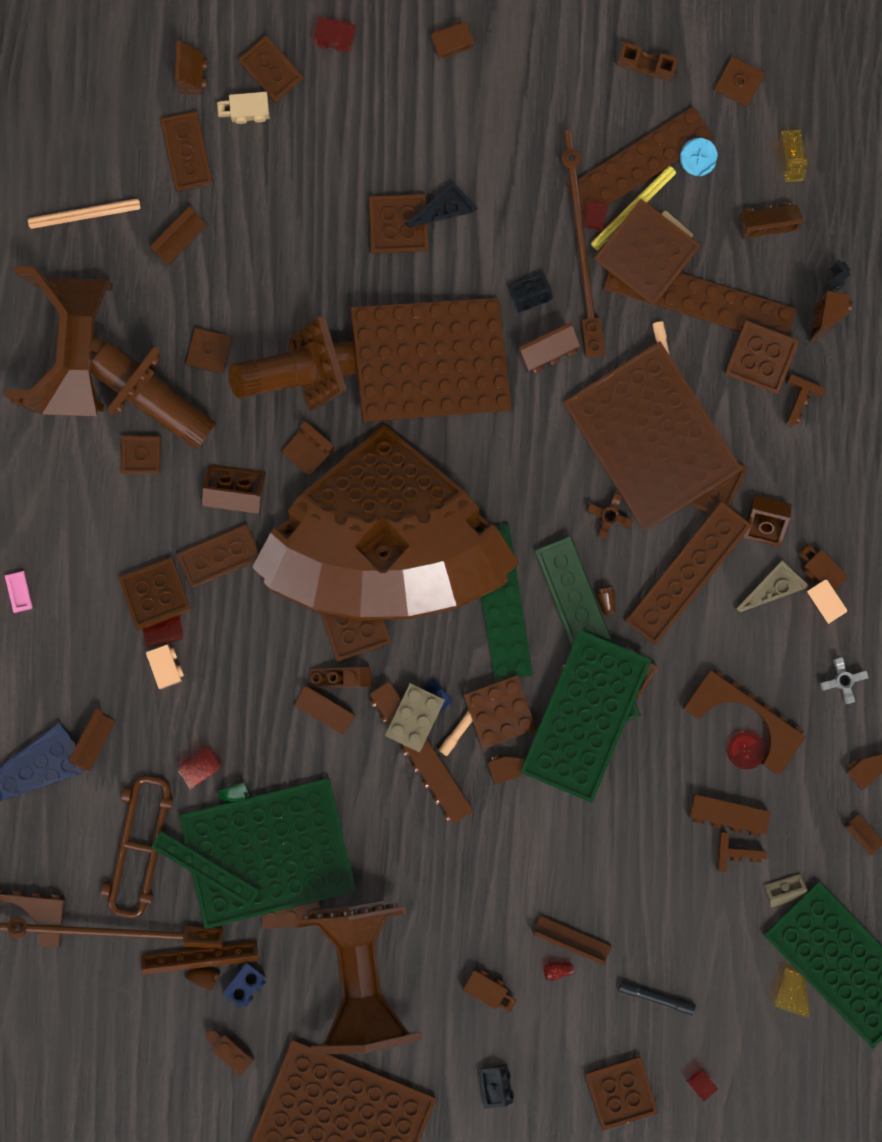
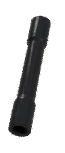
[618,981,696,1016]

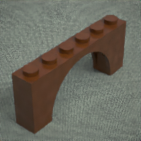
[682,670,806,775]
[0,890,66,947]

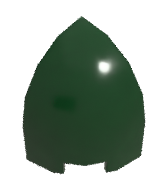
[216,782,251,803]

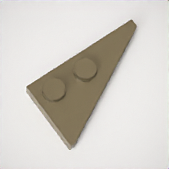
[735,561,809,613]

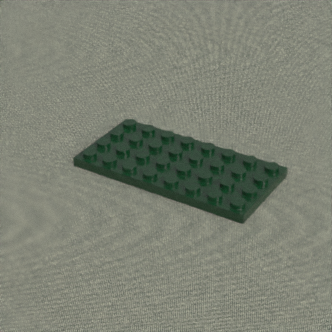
[520,630,651,803]
[763,881,882,1049]

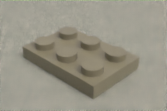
[385,683,445,753]

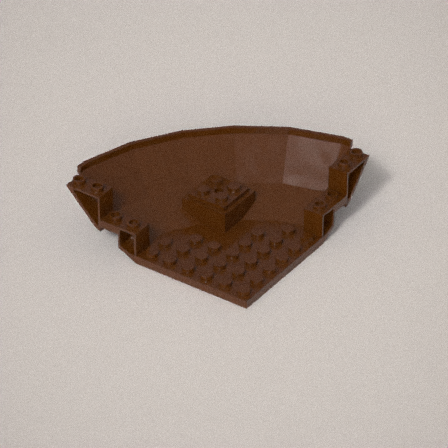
[252,424,519,620]

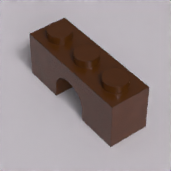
[617,42,679,82]

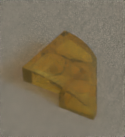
[774,968,810,1018]

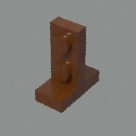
[785,374,826,427]
[717,832,767,872]

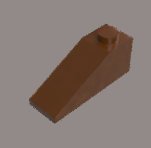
[845,753,882,790]
[487,754,526,785]

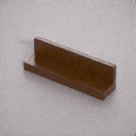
[533,916,612,965]

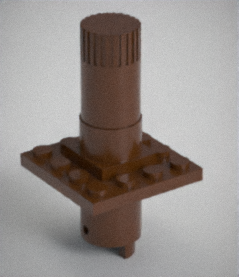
[228,316,357,411]
[91,337,216,450]

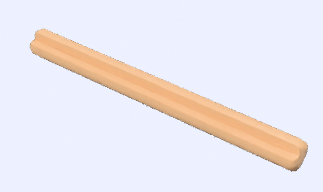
[28,199,140,229]

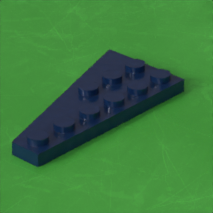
[0,723,94,801]

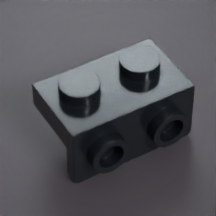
[822,260,851,293]

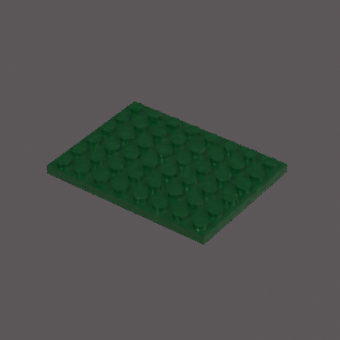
[179,778,357,929]

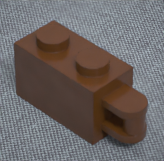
[798,544,848,591]
[462,968,517,1012]
[206,1029,255,1076]

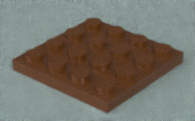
[594,199,701,306]

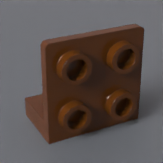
[282,421,335,477]

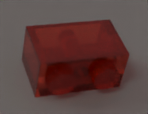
[314,17,356,53]
[177,747,224,789]

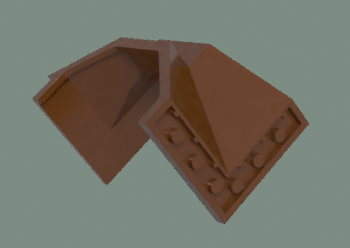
[4,266,113,417]
[295,899,422,1054]

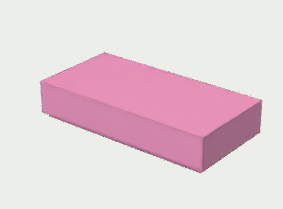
[5,571,33,613]

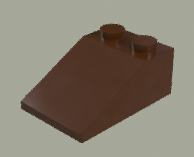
[175,41,208,95]

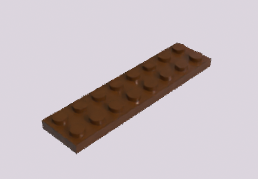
[566,106,714,219]
[625,502,752,646]

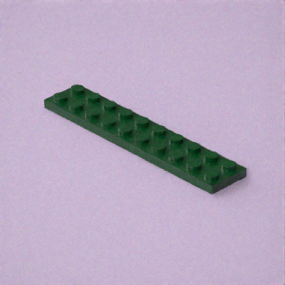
[535,537,641,722]

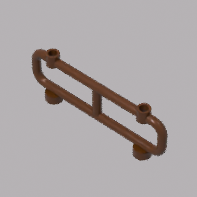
[101,775,174,919]

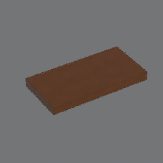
[160,111,213,193]
[176,524,259,589]

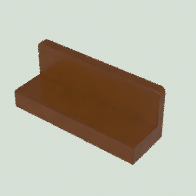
[150,206,207,265]
[295,686,355,735]
[68,708,115,772]

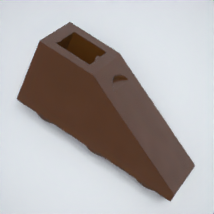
[310,667,371,688]

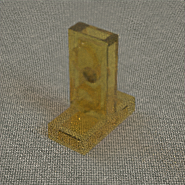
[781,130,808,182]

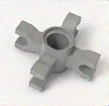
[820,657,868,704]

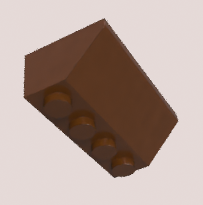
[810,291,853,343]

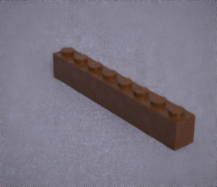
[369,682,474,824]

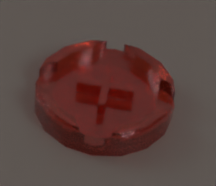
[727,731,765,770]

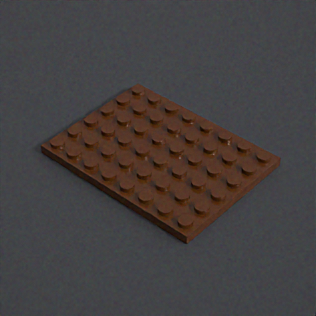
[349,298,512,423]
[563,341,742,532]
[251,1039,437,1142]

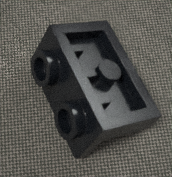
[508,271,553,313]
[478,1064,514,1109]

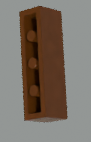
[688,794,771,837]

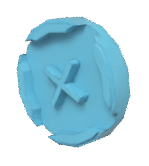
[680,138,718,176]

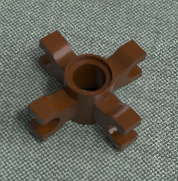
[587,493,633,540]

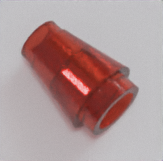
[544,962,573,982]

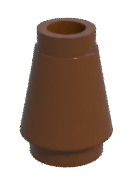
[596,586,615,615]

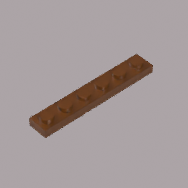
[141,941,259,975]

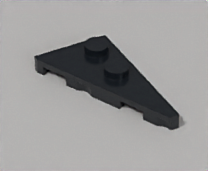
[406,182,478,228]

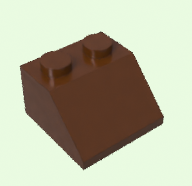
[743,495,792,547]

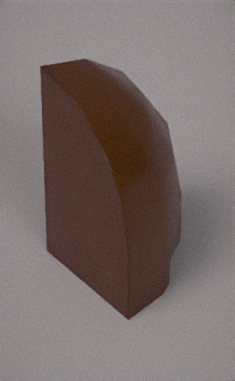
[185,967,220,991]

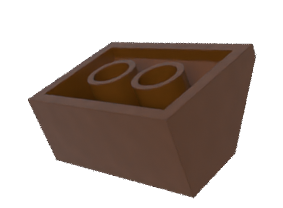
[739,203,804,239]
[518,322,580,374]
[202,465,266,514]

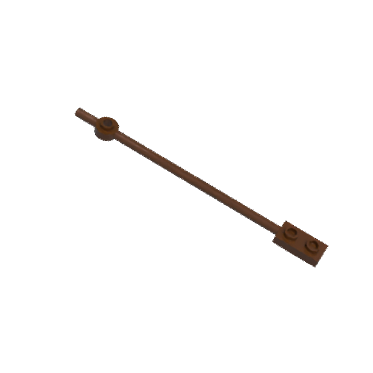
[562,130,605,358]
[0,917,223,949]

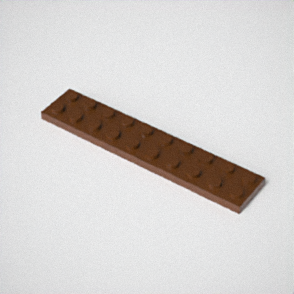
[603,272,796,336]

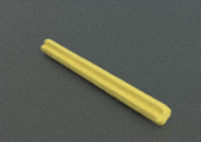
[591,166,676,250]

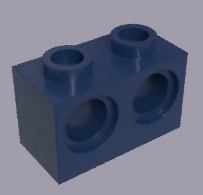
[222,962,266,1008]

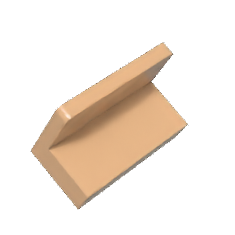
[807,580,847,624]

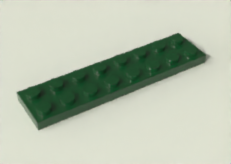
[477,524,533,682]

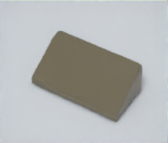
[764,874,807,907]

